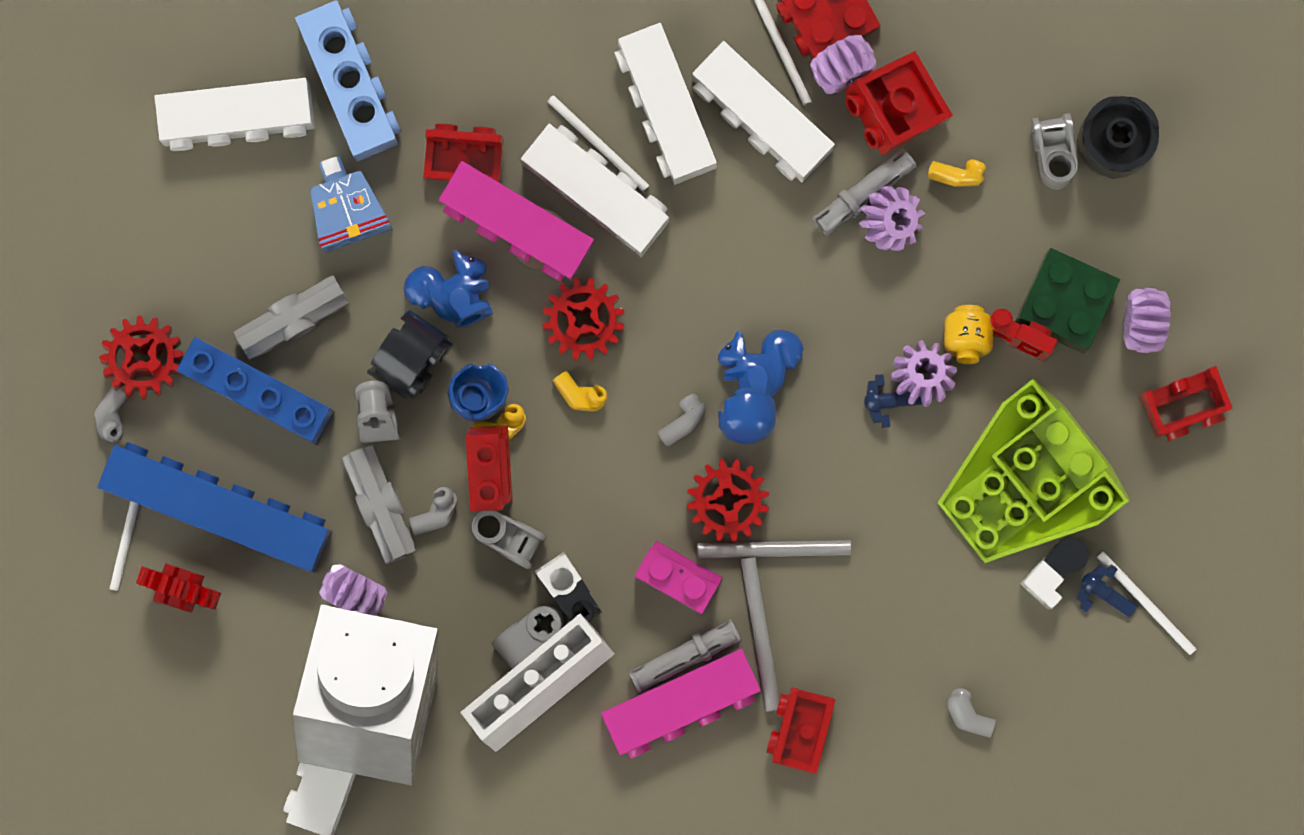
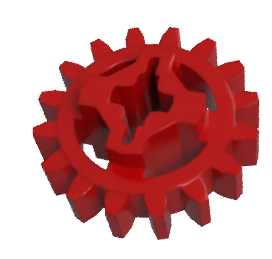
[542,278,625,361]
[99,315,184,400]
[687,459,769,542]
[136,563,221,613]

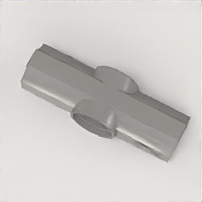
[234,275,350,361]
[342,445,417,564]

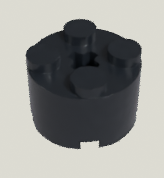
[1077,96,1159,179]
[367,310,453,399]

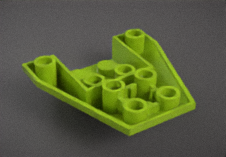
[937,378,1130,563]

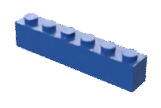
[97,442,332,573]

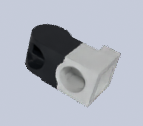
[1020,538,1089,610]
[535,552,602,622]

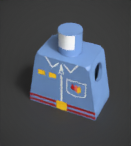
[310,156,393,253]

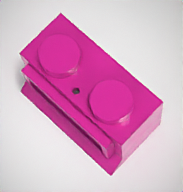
[634,541,722,615]

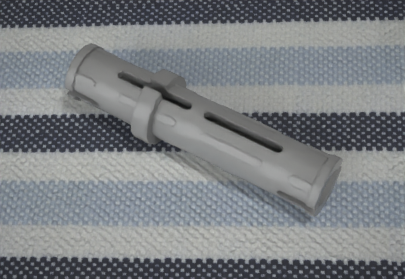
[812,148,917,236]
[628,619,742,693]

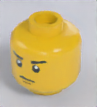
[944,305,993,364]

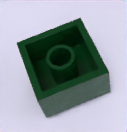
[1015,248,1121,354]

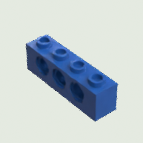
[176,337,335,445]

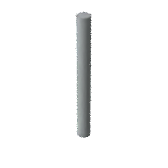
[697,540,851,558]
[741,557,780,711]

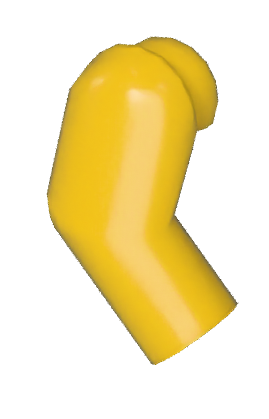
[928,159,986,187]
[552,371,608,412]
[473,404,526,440]

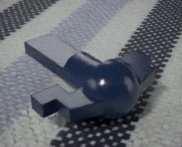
[864,374,923,428]
[1077,564,1138,618]

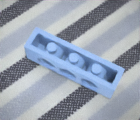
[295,0,401,162]

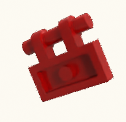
[989,308,1058,362]

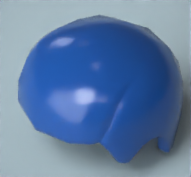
[447,364,509,422]
[718,393,776,444]

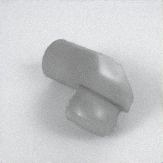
[94,387,127,442]
[658,393,705,446]
[409,487,457,536]
[947,688,996,738]

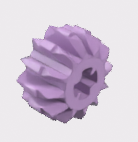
[810,35,877,94]
[859,186,926,251]
[1122,288,1171,353]
[891,340,957,407]
[319,564,387,616]

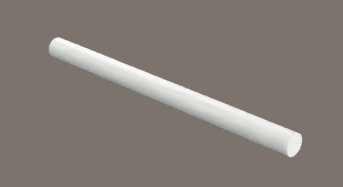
[754,0,812,106]
[547,95,649,192]
[109,501,139,591]
[1096,551,1196,655]

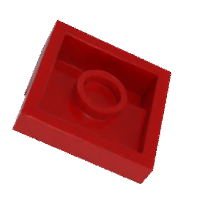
[775,0,881,60]
[845,51,953,156]

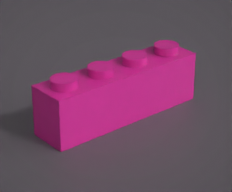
[438,161,595,282]
[601,649,761,759]

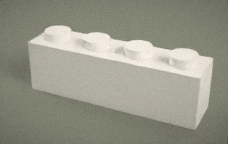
[614,22,717,185]
[692,41,835,183]
[155,78,315,151]
[521,123,669,257]
[460,614,615,752]
[283,690,384,835]

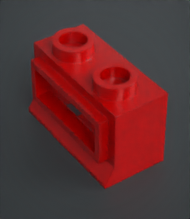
[1139,366,1233,442]
[465,425,513,511]

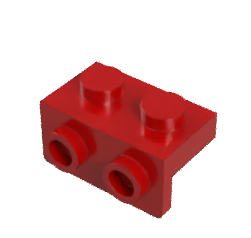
[423,124,504,183]
[766,687,836,774]

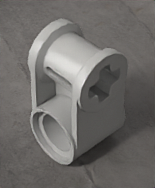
[1031,113,1078,190]
[355,381,400,444]
[472,510,547,570]
[491,605,565,669]

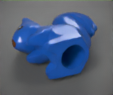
[404,250,493,328]
[718,330,804,399]

